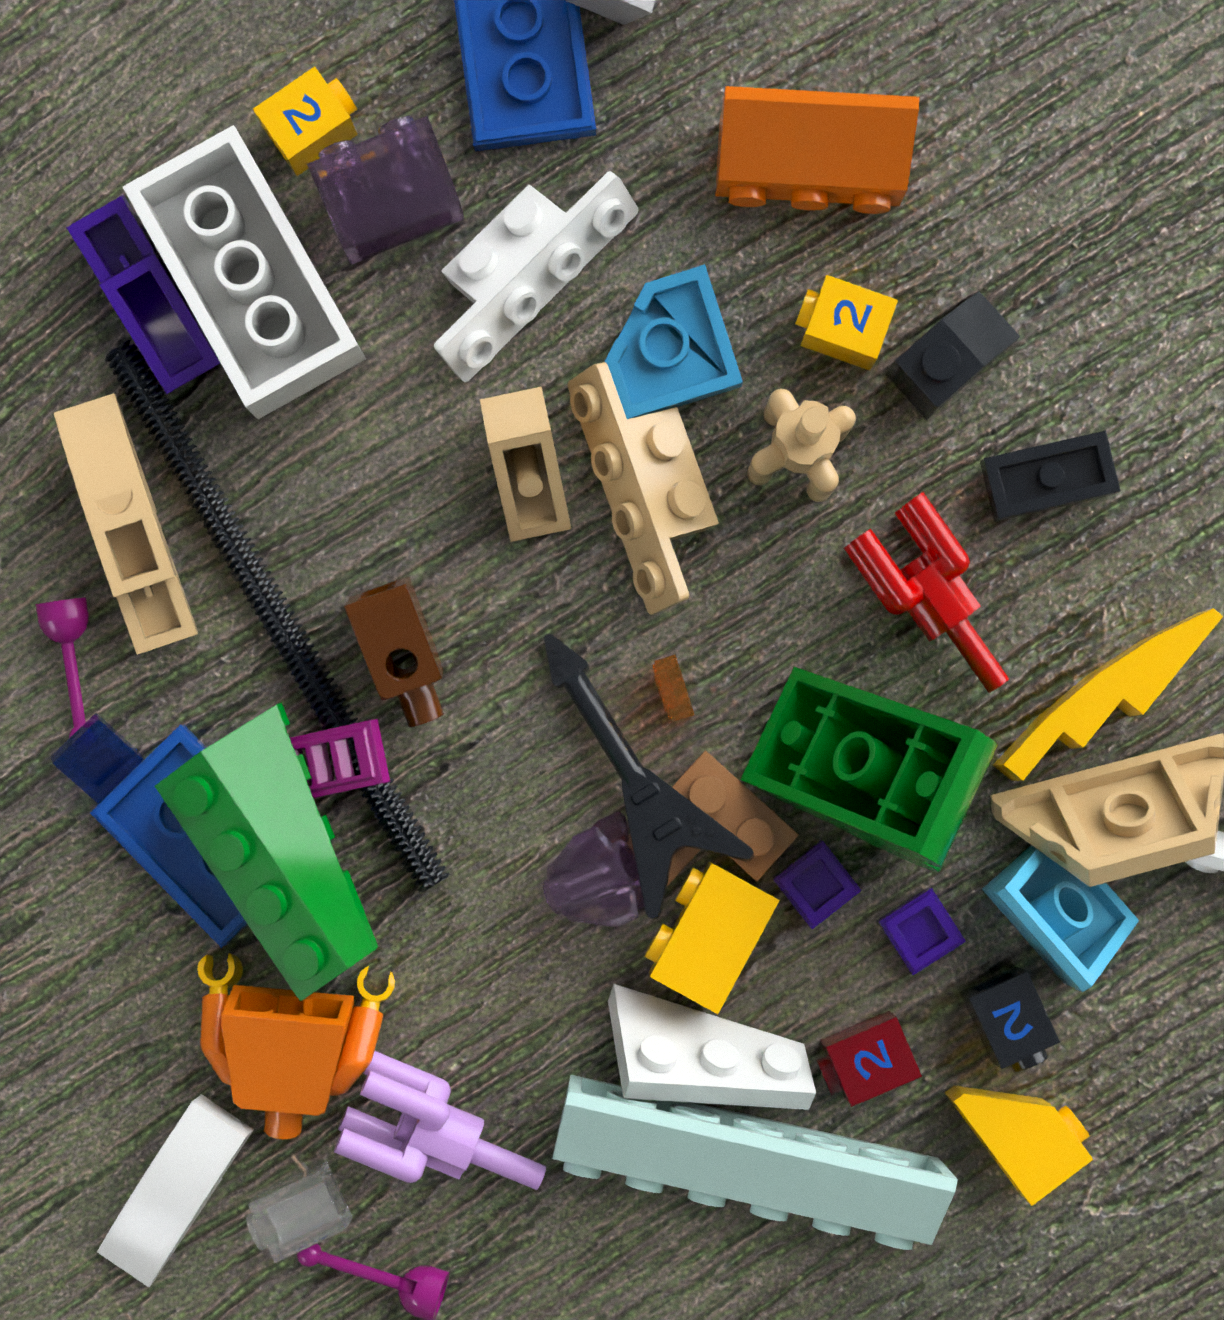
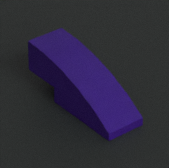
[66,195,221,394]

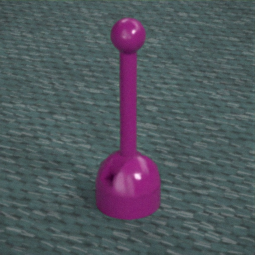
[35,597,95,750]
[297,1241,450,1320]

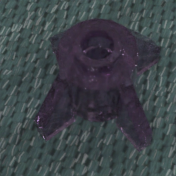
[543,811,644,927]

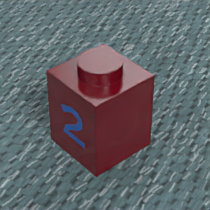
[816,1011,922,1107]

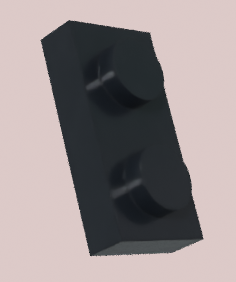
[980,430,1121,522]

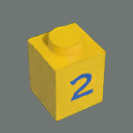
[253,66,357,176]
[795,275,898,370]

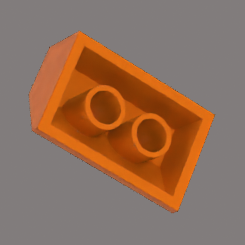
[715,86,920,214]

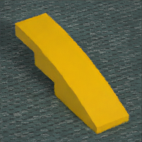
[993,608,1223,781]

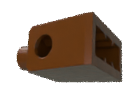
[344,576,444,727]

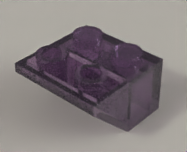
[307,116,465,265]

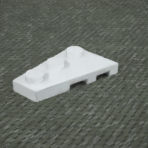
[608,984,816,1110]

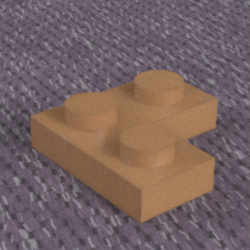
[621,750,799,886]

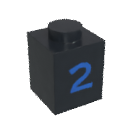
[960,966,1060,1072]

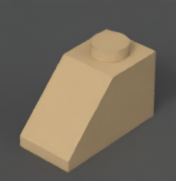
[480,387,571,542]

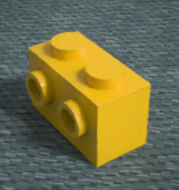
[644,861,780,1014]

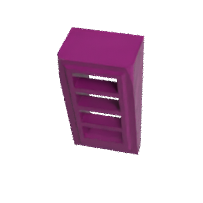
[290,719,390,798]

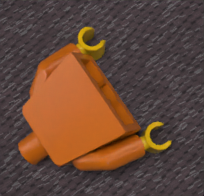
[197,953,395,1139]

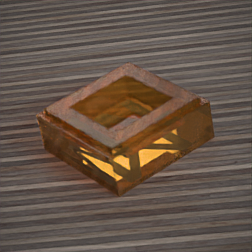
[651,654,695,723]

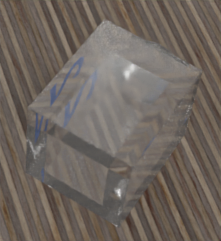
[246,1160,353,1263]

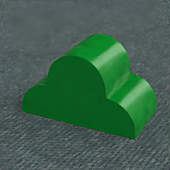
[740,667,998,873]

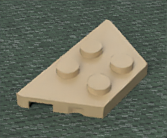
[990,733,1224,887]

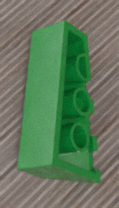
[155,702,378,1002]

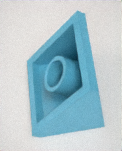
[982,845,1139,992]

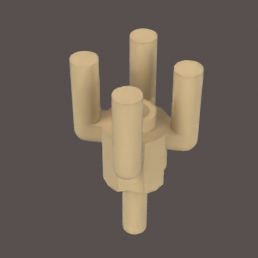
[747,389,856,502]

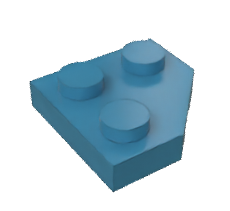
[605,264,743,419]

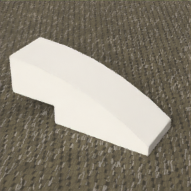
[97,1094,254,1287]

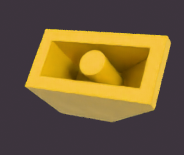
[945,1085,1093,1206]

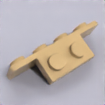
[568,362,719,615]

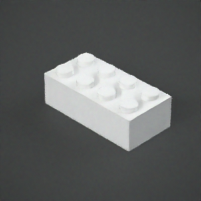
[123,125,366,419]

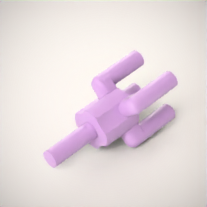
[334,1051,546,1190]

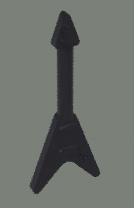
[544,634,754,920]

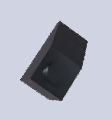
[886,291,1020,420]

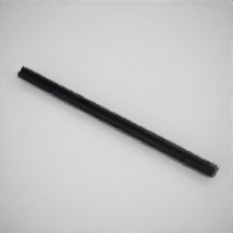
[105,339,450,893]

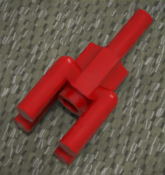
[843,492,1009,693]

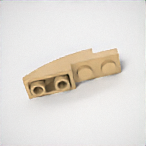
[54,393,198,655]

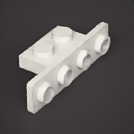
[434,171,639,382]

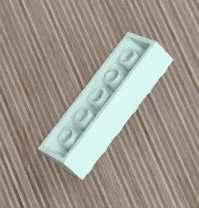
[552,1075,958,1250]

